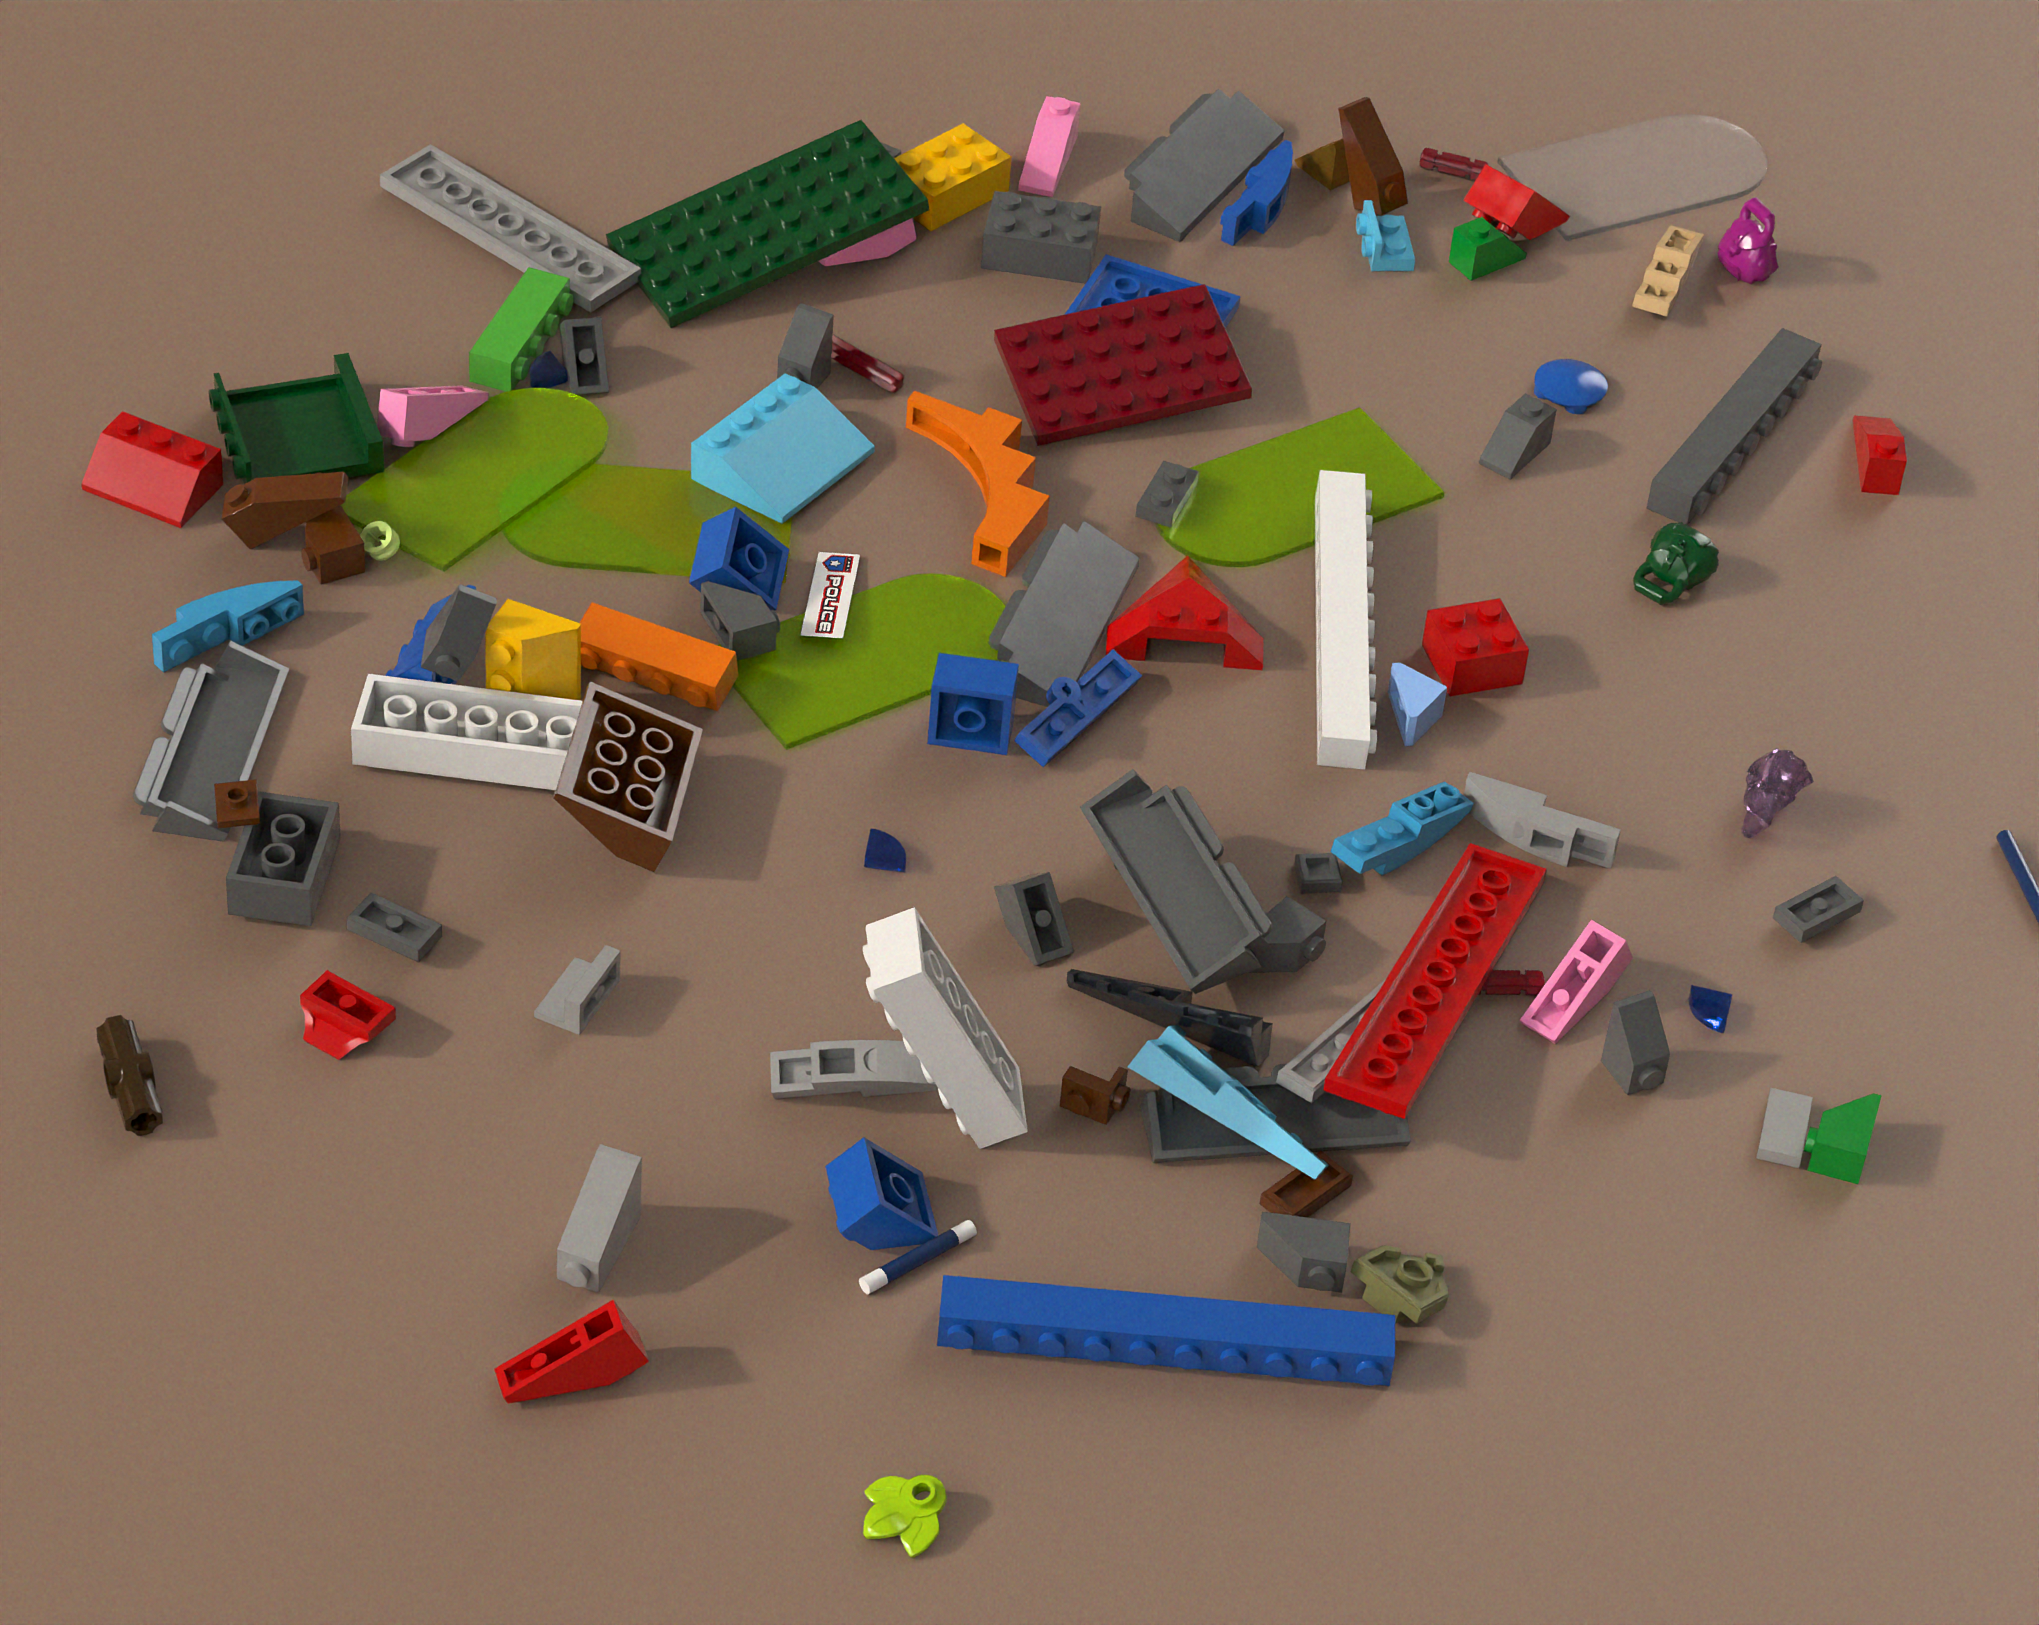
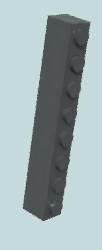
[1646,328,1822,525]

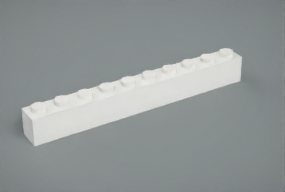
[1315,470,1377,769]

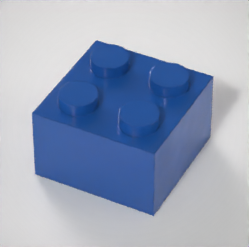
[927,653,1019,755]

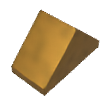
[1294,138,1350,190]

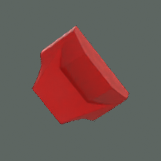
[300,970,396,1060]

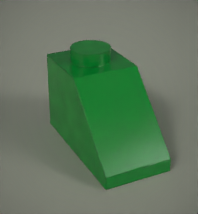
[1449,217,1527,281]
[1804,1093,1882,1184]

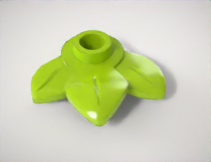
[863,1475,947,1558]

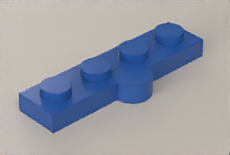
[1014,649,1142,768]

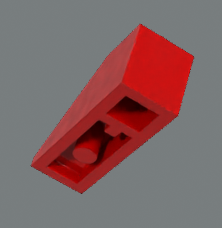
[1853,415,1907,495]
[494,1300,649,1404]

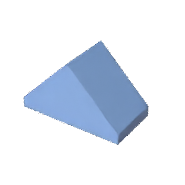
[1388,663,1447,746]

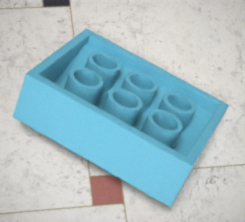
[691,373,875,524]

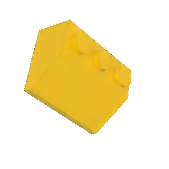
[485,599,581,701]

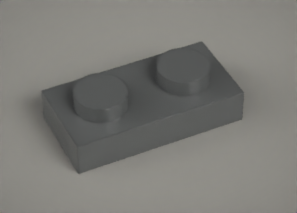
[1135,461,1199,527]
[1773,876,1864,943]
[347,893,442,962]

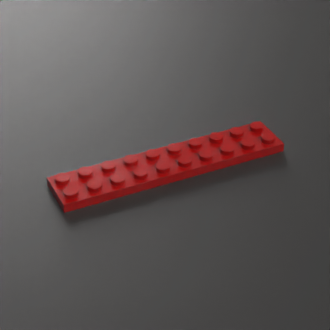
[1323,843,1547,1119]

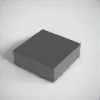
[1294,853,1343,894]

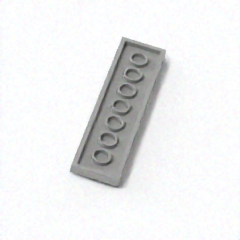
[380,144,641,313]

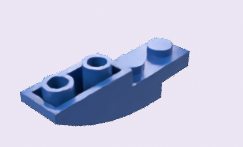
[1220,139,1293,246]

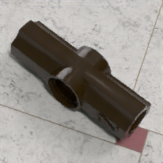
[96,1015,163,1136]

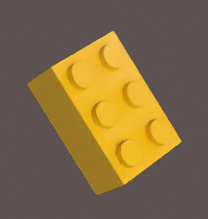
[894,123,1012,231]

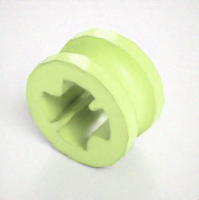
[360,521,400,561]

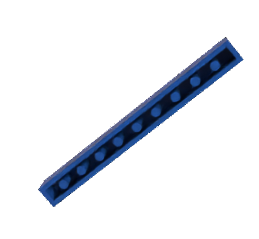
[937,1275,1395,1386]

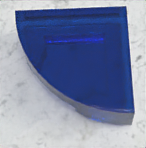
[530,351,568,393]
[864,828,906,872]
[1688,985,1733,1034]

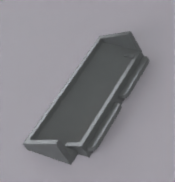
[1124,88,1284,242]
[989,521,1140,707]
[133,641,289,842]
[1080,769,1272,994]
[1140,1064,1411,1163]

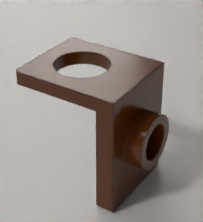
[214,779,260,828]

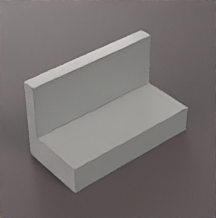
[534,945,621,1035]

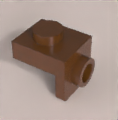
[1059,1066,1131,1125]

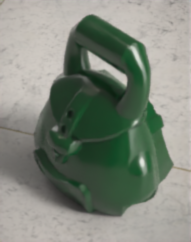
[1633,522,1719,605]

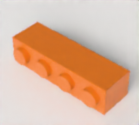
[579,602,739,711]

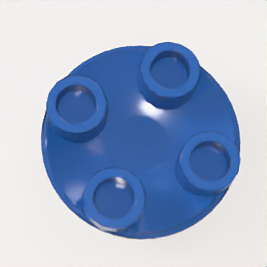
[1534,359,1608,414]

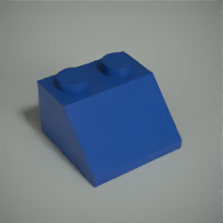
[689,507,789,611]
[825,1137,938,1250]

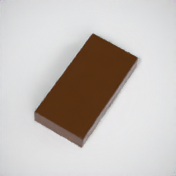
[1260,1151,1353,1217]

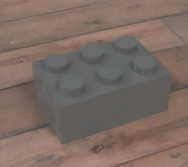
[981,191,1101,284]
[226,791,341,926]

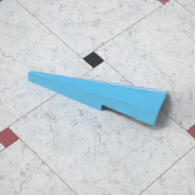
[1127,1025,1329,1179]

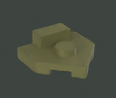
[1350,1245,1449,1324]

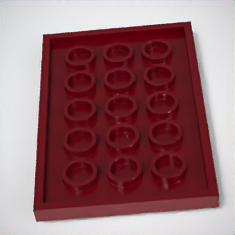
[994,284,1252,446]

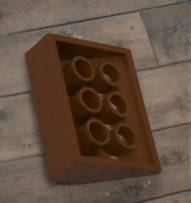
[553,682,703,872]

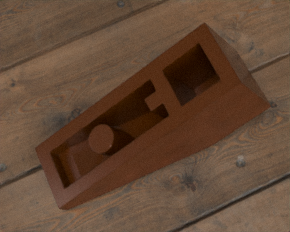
[1338,97,1408,215]
[222,472,348,549]
[301,472,365,585]

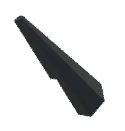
[1066,969,1273,1067]

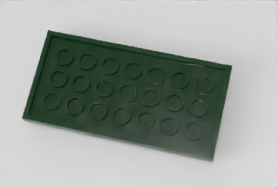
[606,120,930,328]

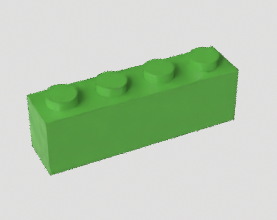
[469,267,574,393]

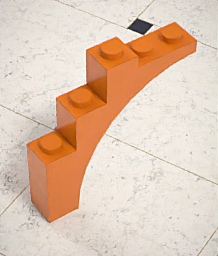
[906,390,1050,577]

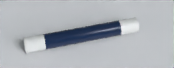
[859,1220,977,1294]

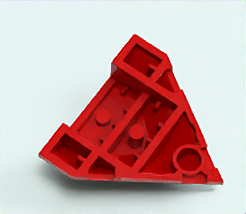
[1106,555,1264,671]

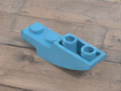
[152,580,304,672]
[1330,781,1474,876]

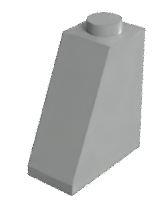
[557,1144,642,1293]

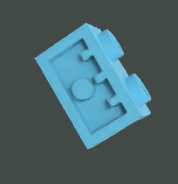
[1356,200,1415,271]

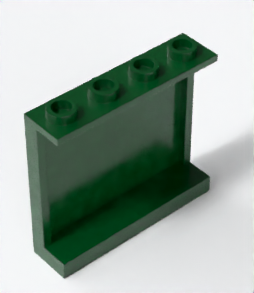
[208,353,384,484]

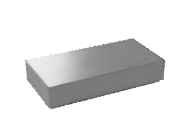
[1756,1088,1813,1168]

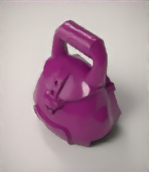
[1718,197,1779,284]

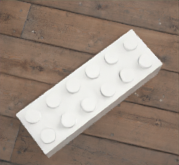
[351,674,582,790]
[863,907,1028,1149]

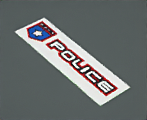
[800,552,860,639]

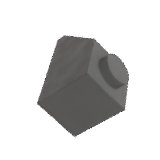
[777,303,834,389]
[559,317,609,396]
[1479,393,1557,479]
[700,581,780,661]
[421,584,497,681]
[994,872,1074,965]
[1248,897,1327,973]
[1601,990,1670,1095]
[1257,1212,1351,1293]

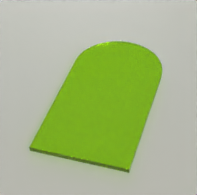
[341,388,608,572]
[1154,407,1444,567]
[498,463,793,583]
[718,573,1006,750]

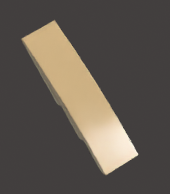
[1632,225,1704,316]

